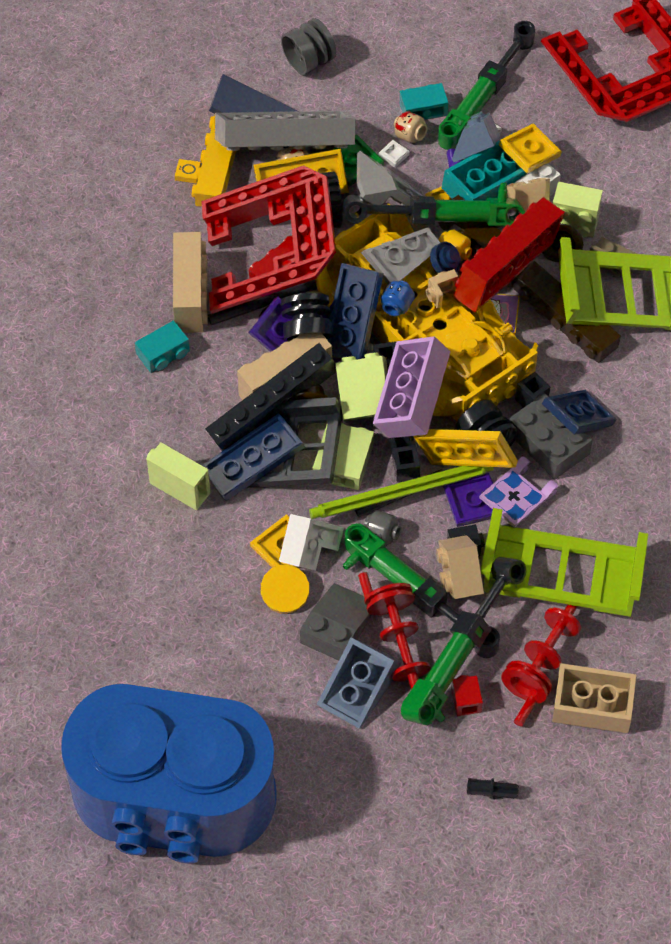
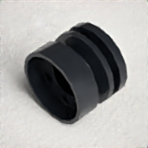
[281,293,333,342]
[454,399,518,447]

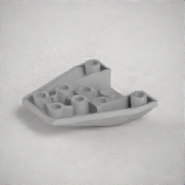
[357,151,429,232]

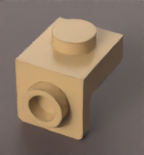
[426,269,458,308]

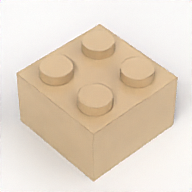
[436,535,484,599]

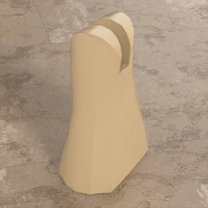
[507,178,550,213]

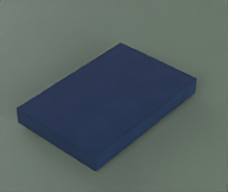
[542,390,617,435]

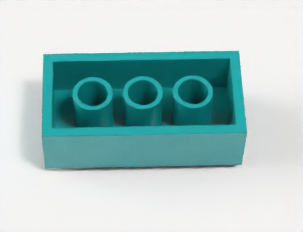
[441,133,527,201]

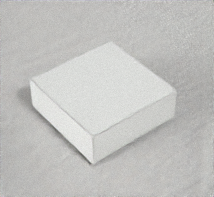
[379,140,410,168]

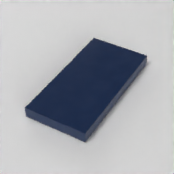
[209,74,297,149]
[327,263,384,360]
[201,413,305,501]

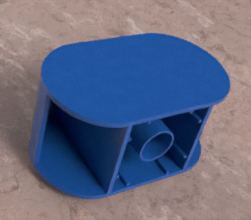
[61,684,277,863]

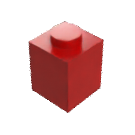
[451,675,483,717]

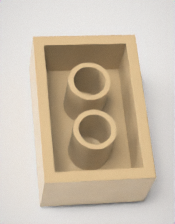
[552,663,636,733]

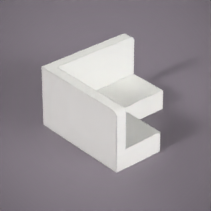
[279,514,344,571]

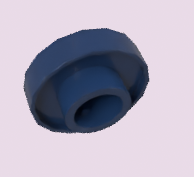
[430,242,461,273]

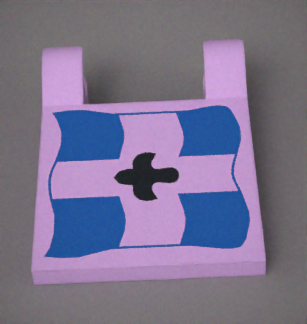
[479,457,558,528]

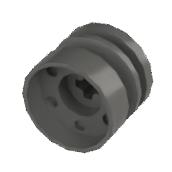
[281,18,336,75]

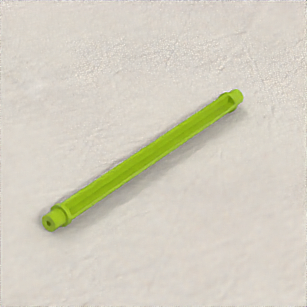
[309,466,494,519]

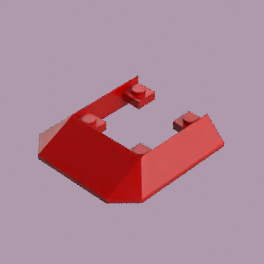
[541,0,671,122]
[201,165,336,313]

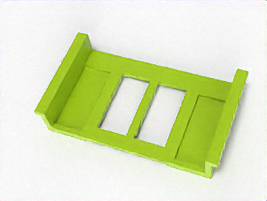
[558,237,671,330]
[481,508,648,617]

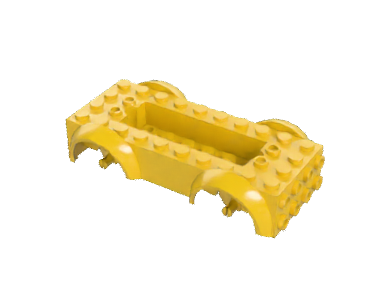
[316,204,538,421]

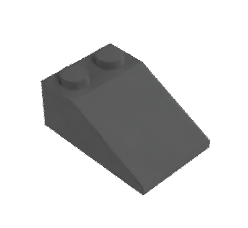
[300,583,372,661]

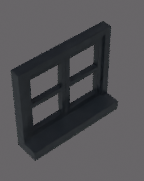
[246,397,343,488]

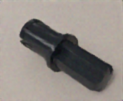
[467,777,519,799]

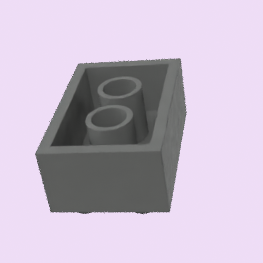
[509,393,592,480]

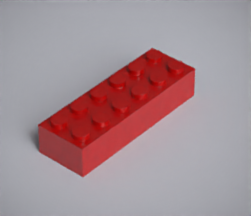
[454,197,565,313]

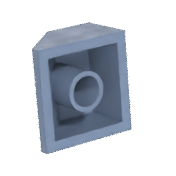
[452,112,501,162]

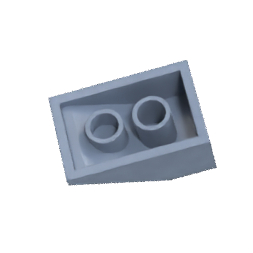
[316,638,402,729]

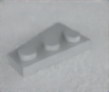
[361,228,440,285]

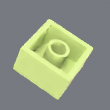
[553,182,603,238]

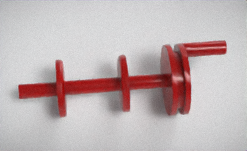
[358,572,431,689]
[501,604,581,727]

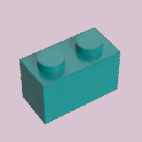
[399,83,449,120]
[134,320,190,373]

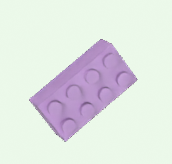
[373,336,450,438]

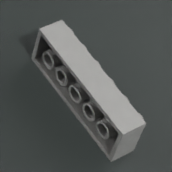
[215,111,356,151]

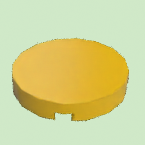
[261,565,309,614]

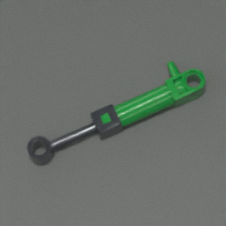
[438,20,535,150]
[342,183,525,226]
[343,523,500,658]
[401,557,526,725]

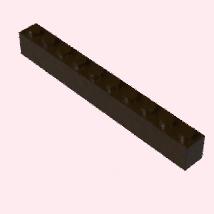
[437,195,621,363]

